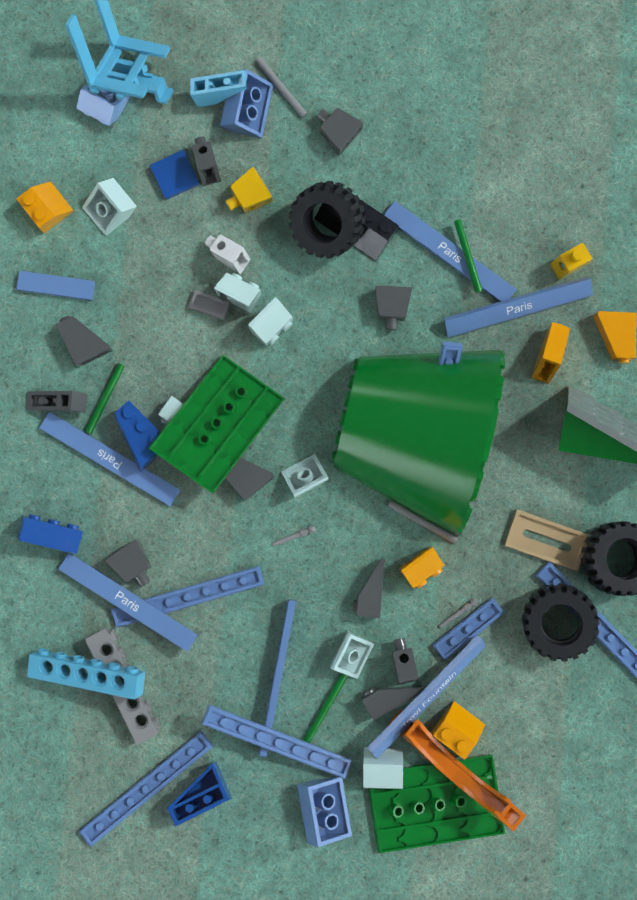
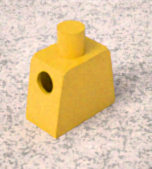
[225,167,273,213]
[550,243,592,280]

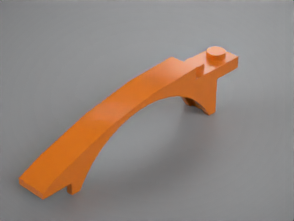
[388,709,526,832]

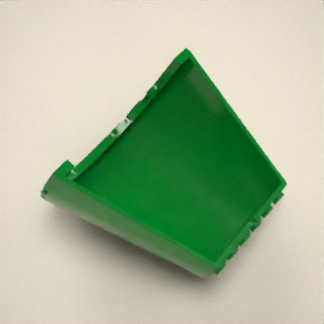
[331,350,505,536]

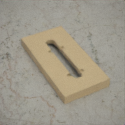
[504,509,590,571]

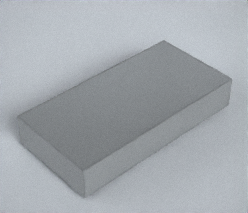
[189,290,231,321]

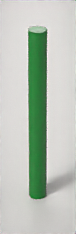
[454,219,483,294]
[85,363,125,434]
[303,673,348,743]

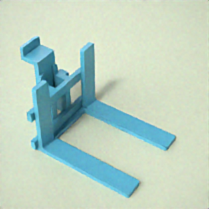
[65,0,174,104]

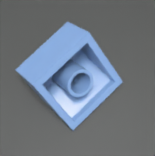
[76,84,130,126]

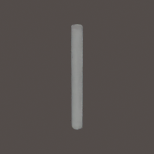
[255,57,308,119]
[388,500,458,544]

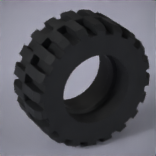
[288,181,366,259]
[581,521,637,596]
[522,583,600,662]

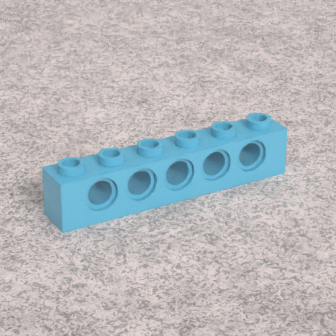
[27,648,145,700]

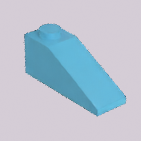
[190,70,246,107]

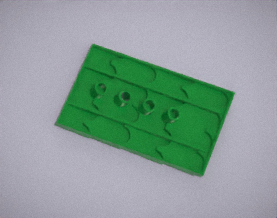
[149,355,285,494]
[368,754,505,853]

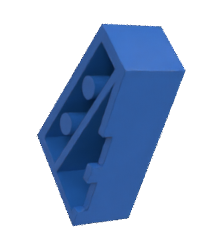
[115,401,161,472]
[17,514,83,554]
[167,762,232,827]

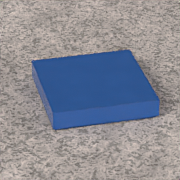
[150,149,200,200]

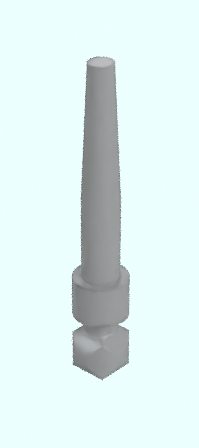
[272,525,316,546]
[439,598,478,628]

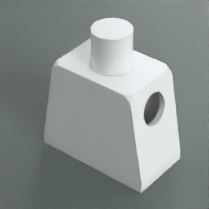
[205,234,251,274]

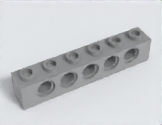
[85,627,161,745]

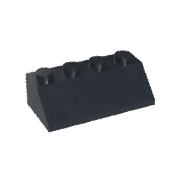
[314,183,399,261]

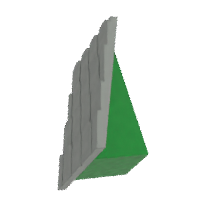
[559,386,637,464]

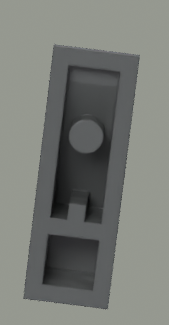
[27,391,87,413]
[353,559,385,618]
[361,686,424,720]

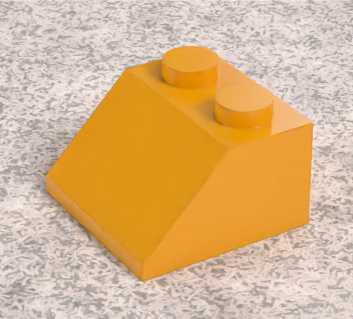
[16,181,74,234]
[398,546,445,589]
[431,701,485,760]

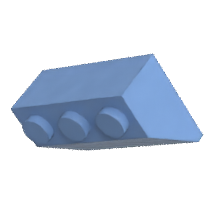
[220,69,273,138]
[297,777,352,847]

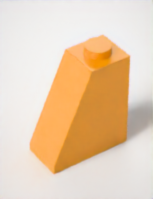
[594,311,637,364]
[531,322,570,384]

